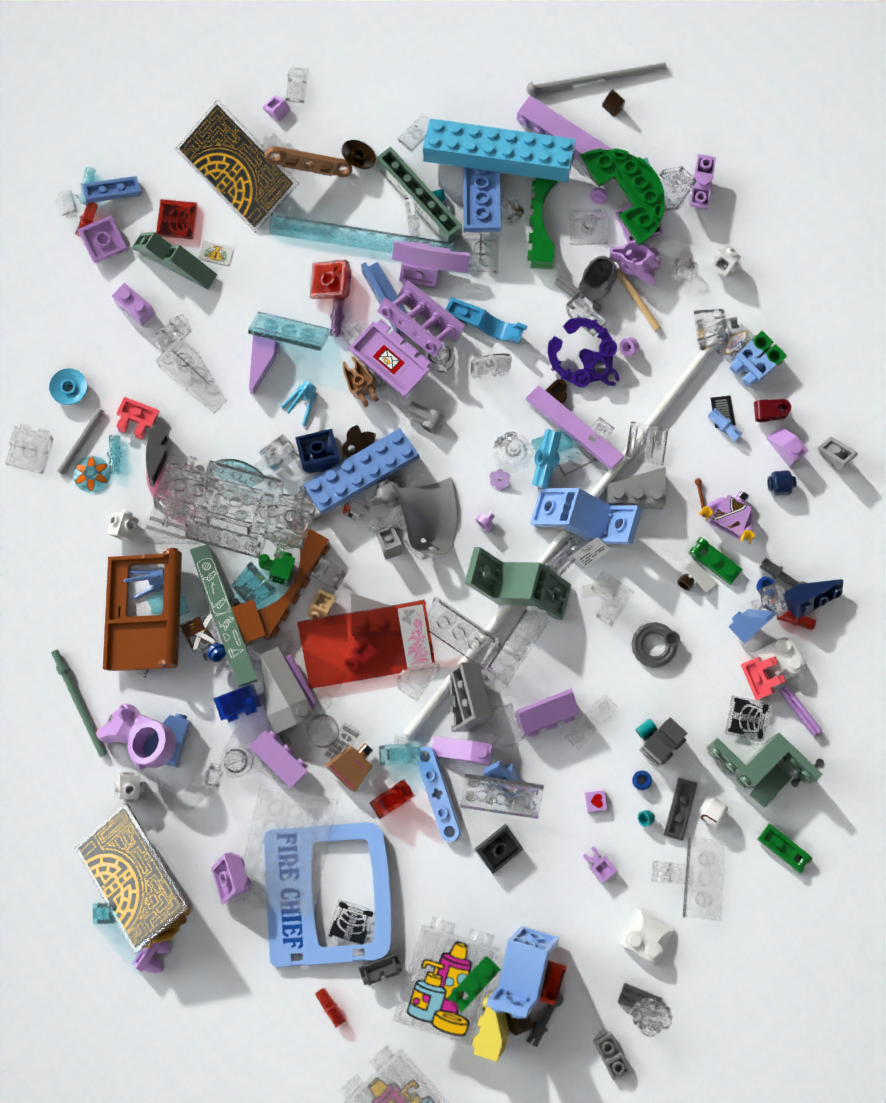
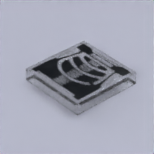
[725,695,771,742]
[326,899,375,950]

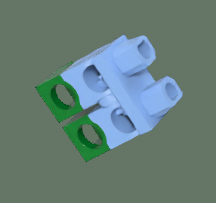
[729,331,787,387]

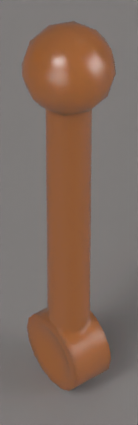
[695,478,706,517]

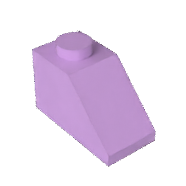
[766,427,809,467]

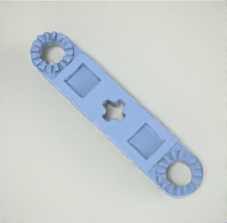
[416,746,461,842]

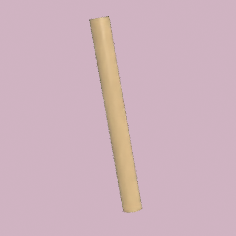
[617,267,661,331]

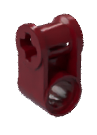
[753,399,791,422]

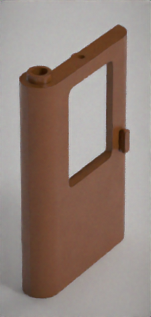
[103,548,182,671]

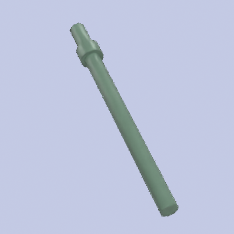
[51,649,107,757]

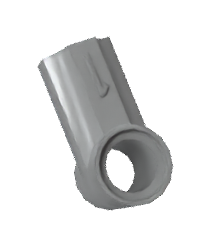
[405,401,445,434]

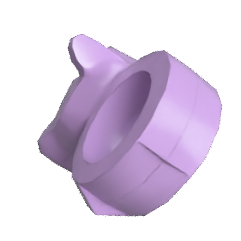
[96,704,176,770]

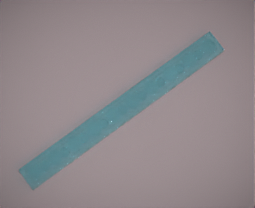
[269,214,454,253]

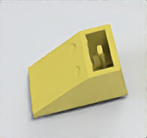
[472,986,509,1062]

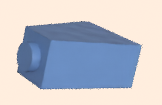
[144,713,191,767]

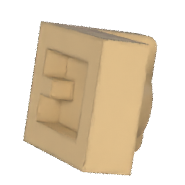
[308,589,336,624]

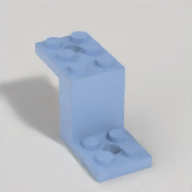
[530,488,643,545]
[486,926,559,1019]

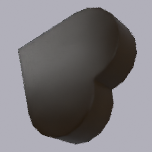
[545,379,567,404]

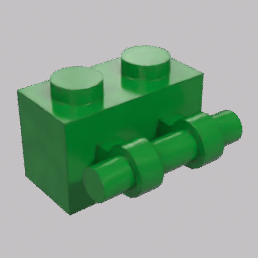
[258,551,295,586]

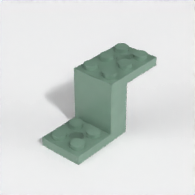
[465,547,572,620]
[706,732,823,789]

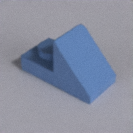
[483,761,524,798]

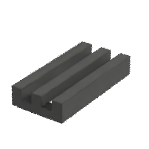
[617,983,663,1017]

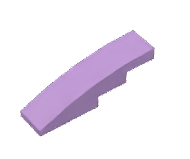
[392,241,470,273]

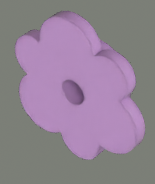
[489,469,510,490]

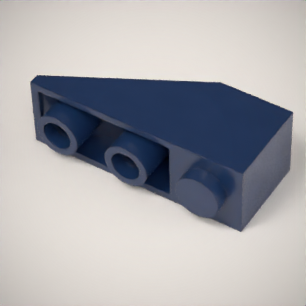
[783,579,844,619]

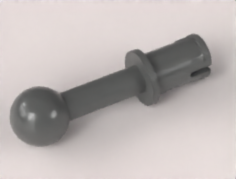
[759,558,807,587]
[526,991,563,1047]

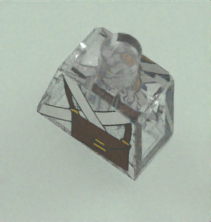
[179,612,220,661]

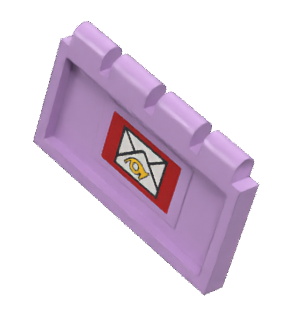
[348,319,432,398]

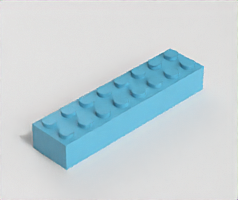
[423,118,575,182]

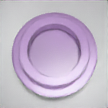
[590,187,608,204]

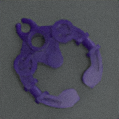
[548,317,620,388]

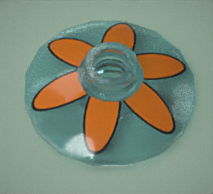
[73,456,111,493]

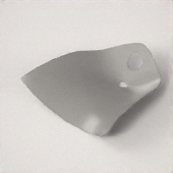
[390,477,457,555]

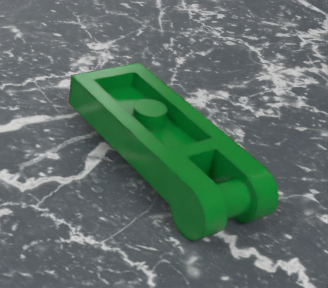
[688,537,743,585]
[757,823,813,874]
[447,955,501,1012]

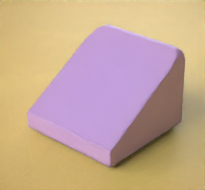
[263,95,291,121]

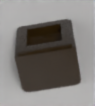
[602,89,625,117]

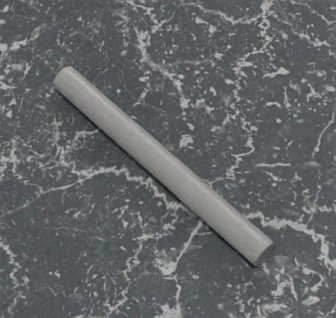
[57,408,104,475]

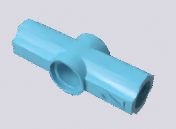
[532,429,562,488]

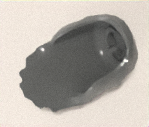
[578,256,617,301]

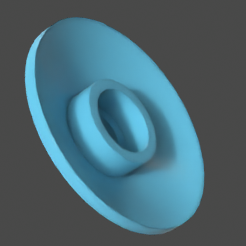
[49,368,87,405]

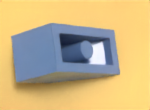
[728,609,776,644]

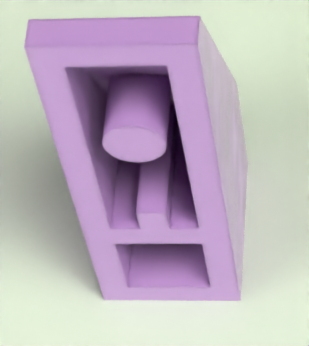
[249,334,280,394]
[432,737,492,766]

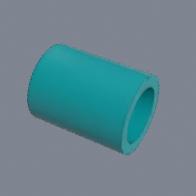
[635,719,657,740]

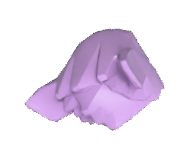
[609,241,661,286]

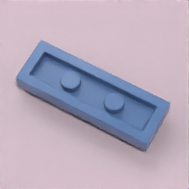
[82,176,141,203]

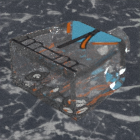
[254,434,300,473]

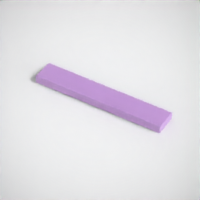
[526,386,624,470]

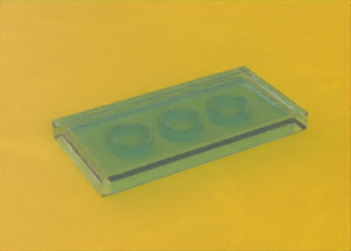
[248,312,330,351]

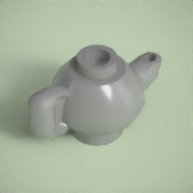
[370,475,405,508]

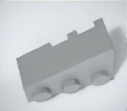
[606,467,666,509]
[449,662,493,732]

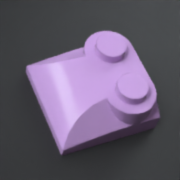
[211,852,250,905]

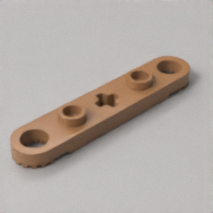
[265,146,353,178]

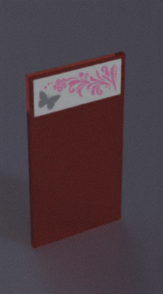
[297,600,436,689]

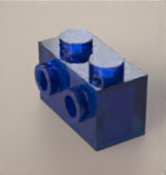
[213,684,262,723]

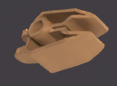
[343,357,379,408]

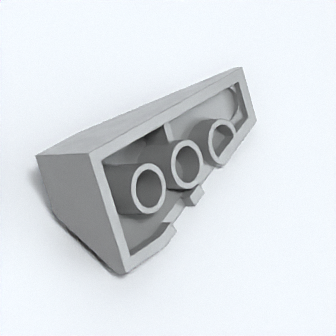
[260,647,315,734]

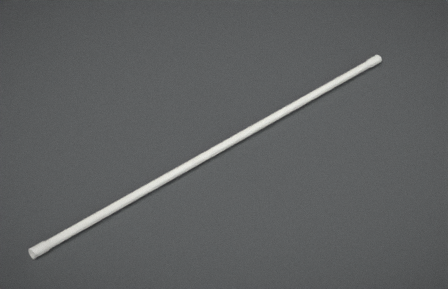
[403,322,731,740]

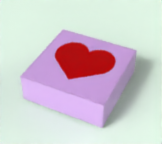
[585,790,608,813]

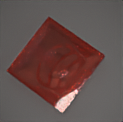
[156,199,198,239]

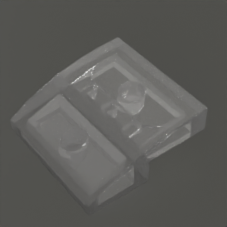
[625,422,669,465]

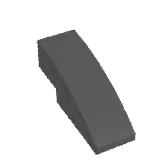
[146,424,169,487]

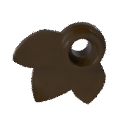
[342,425,376,458]

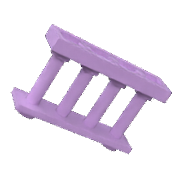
[377,280,466,358]

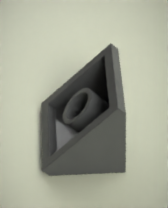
[474,823,524,874]

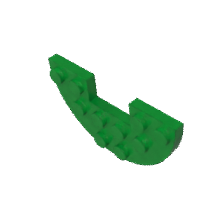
[579,148,665,246]

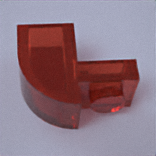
[369,779,414,820]

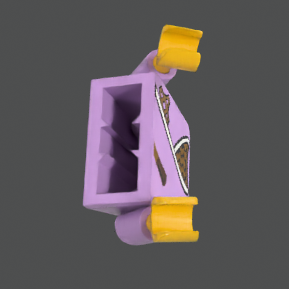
[698,491,754,544]

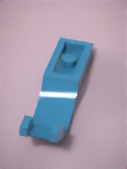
[445,297,528,343]

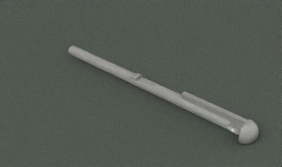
[526,62,667,96]

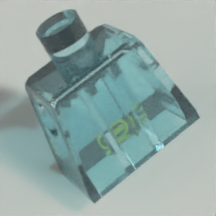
[229,562,277,607]

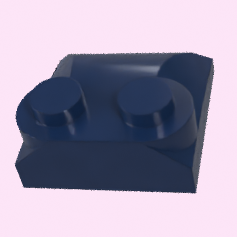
[295,429,340,473]

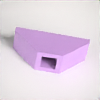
[689,154,716,209]

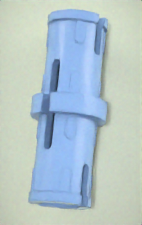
[707,408,743,442]

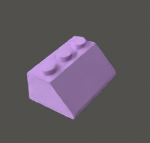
[515,688,579,738]

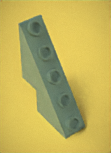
[132,232,218,290]

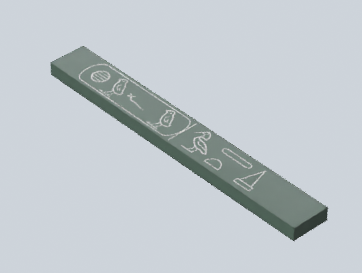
[190,544,257,688]

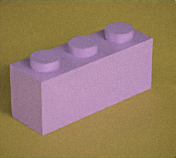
[249,730,308,789]

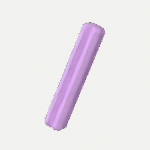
[285,655,317,708]
[779,685,822,736]

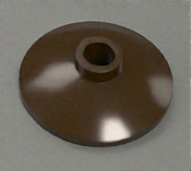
[341,140,376,169]

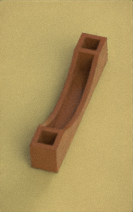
[258,528,330,641]

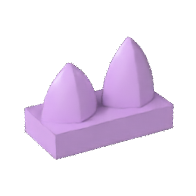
[132,934,171,973]

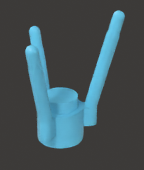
[281,381,317,426]

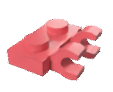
[116,397,160,440]
[741,656,786,700]

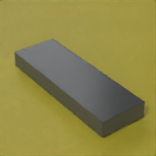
[663,778,698,841]

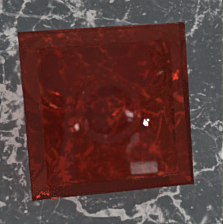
[309,259,351,301]

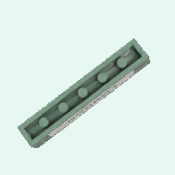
[376,146,463,245]

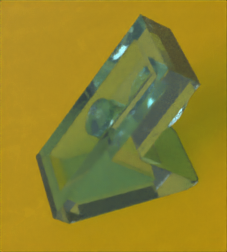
[93,903,117,925]

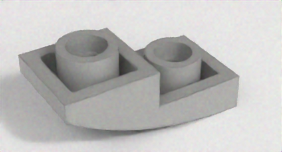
[593,1031,631,1081]

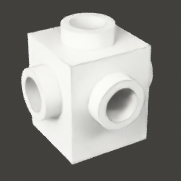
[711,246,742,277]
[106,510,139,541]
[114,772,143,802]

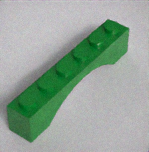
[527,178,558,269]

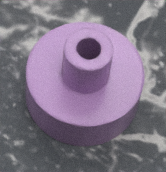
[620,337,639,357]
[475,512,495,532]

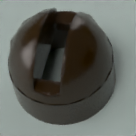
[677,574,694,591]

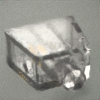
[694,309,739,350]

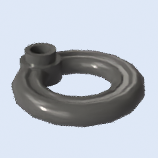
[631,622,680,668]

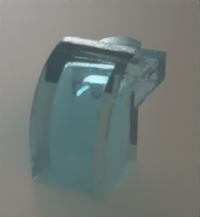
[379,742,421,766]

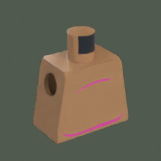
[324,743,373,792]

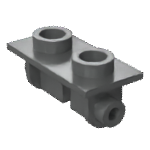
[359,954,402,986]

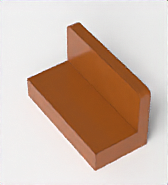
[232,600,266,647]

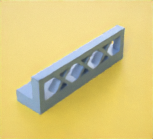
[361,262,407,333]

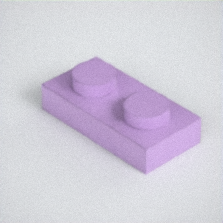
[399,262,439,288]

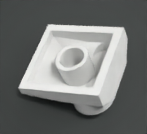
[752,635,806,680]
[620,910,674,965]

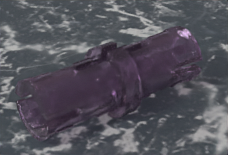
[329,297,345,337]

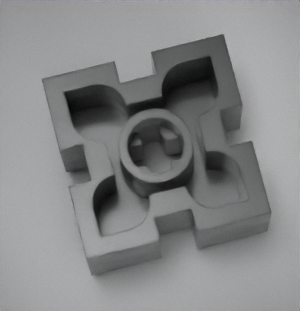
[639,717,687,766]

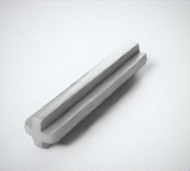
[554,275,602,315]

